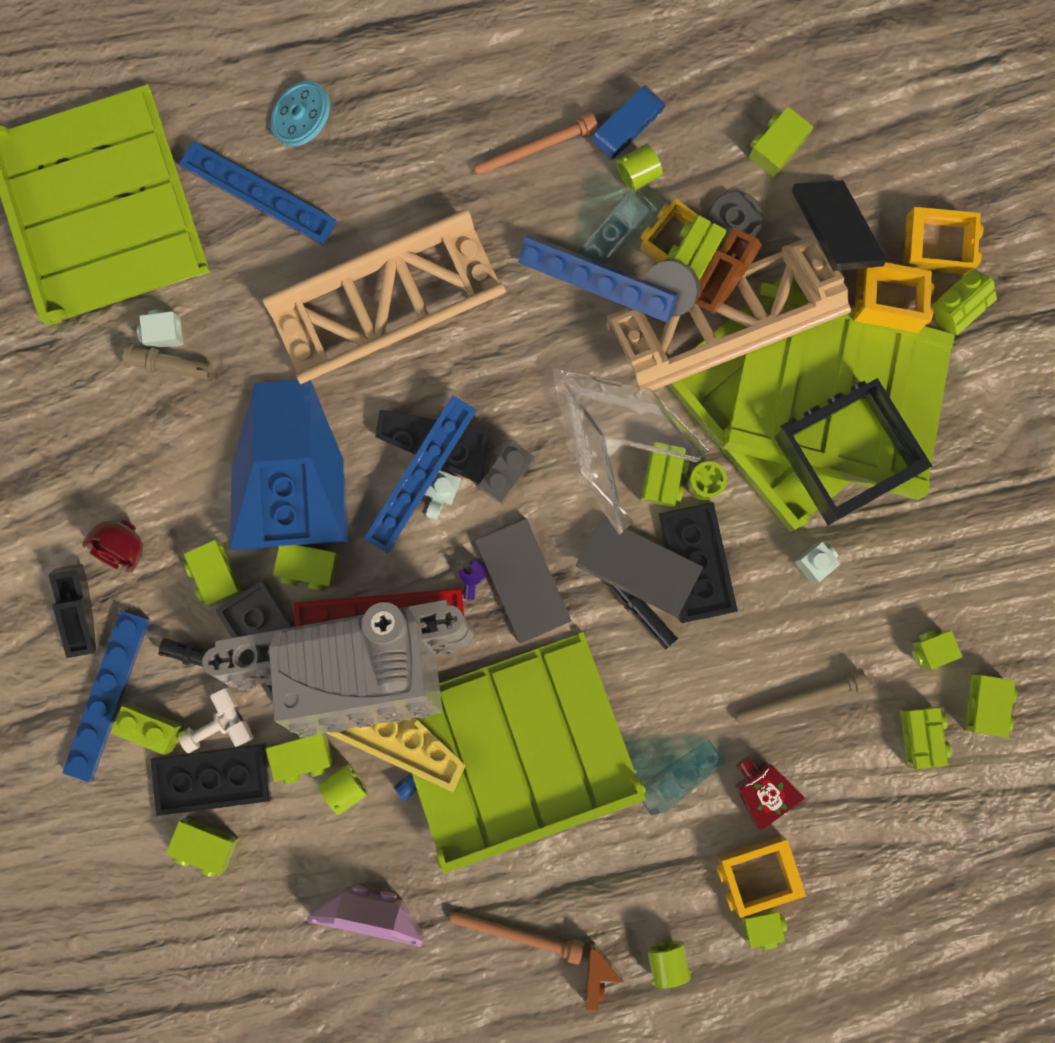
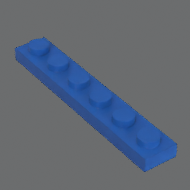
[179,141,337,246]
[518,235,679,322]
[364,395,477,554]
[62,610,150,782]

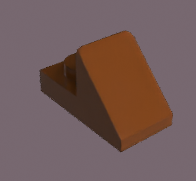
[585,943,623,1011]

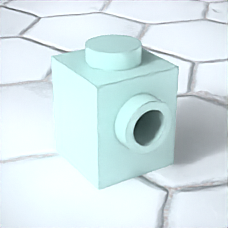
[137,310,184,349]
[794,542,841,583]

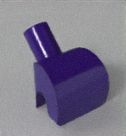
[457,558,487,600]

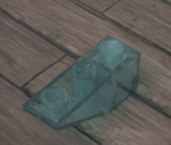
[577,190,657,264]
[642,739,725,816]

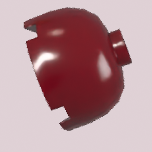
[82,520,143,573]

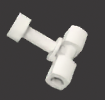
[178,688,254,753]

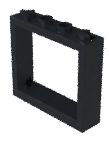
[774,378,932,526]

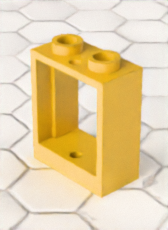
[640,199,728,263]
[902,207,984,275]
[854,262,934,333]
[716,835,806,918]

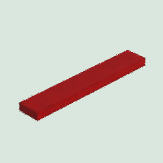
[293,588,465,627]

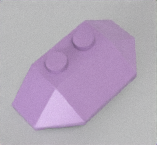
[307,885,424,947]

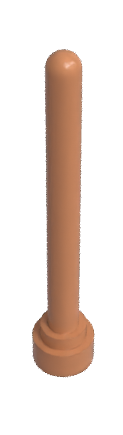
[473,111,599,175]
[448,912,584,965]

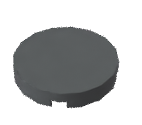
[707,191,763,237]
[645,259,700,317]

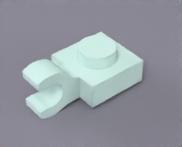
[425,471,461,521]

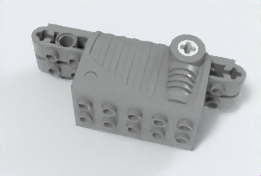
[202,600,473,738]

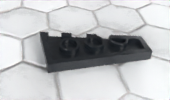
[375,410,490,484]

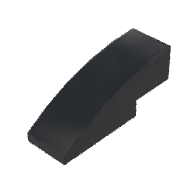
[48,564,96,658]

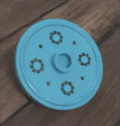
[271,81,330,147]

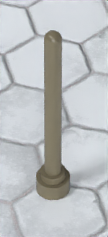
[734,668,869,723]

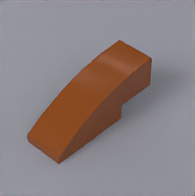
[695,227,762,313]

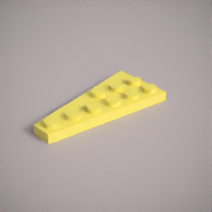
[326,718,465,792]

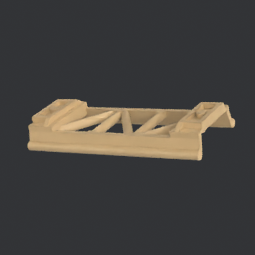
[262,208,506,384]
[606,235,851,395]

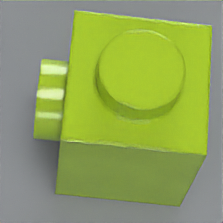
[912,629,963,670]
[741,907,787,950]

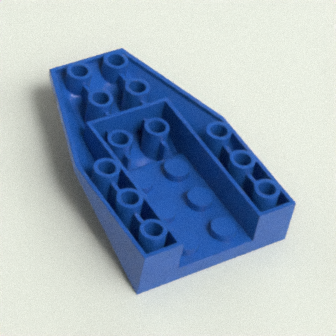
[230,380,349,552]

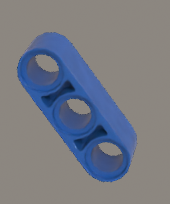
[591,85,666,160]

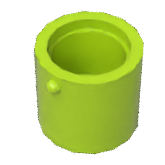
[616,143,663,192]
[685,461,728,501]
[319,764,368,815]
[647,941,692,988]

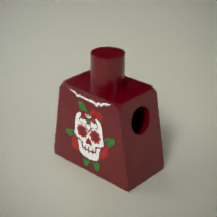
[735,756,805,831]

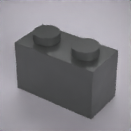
[478,440,535,505]

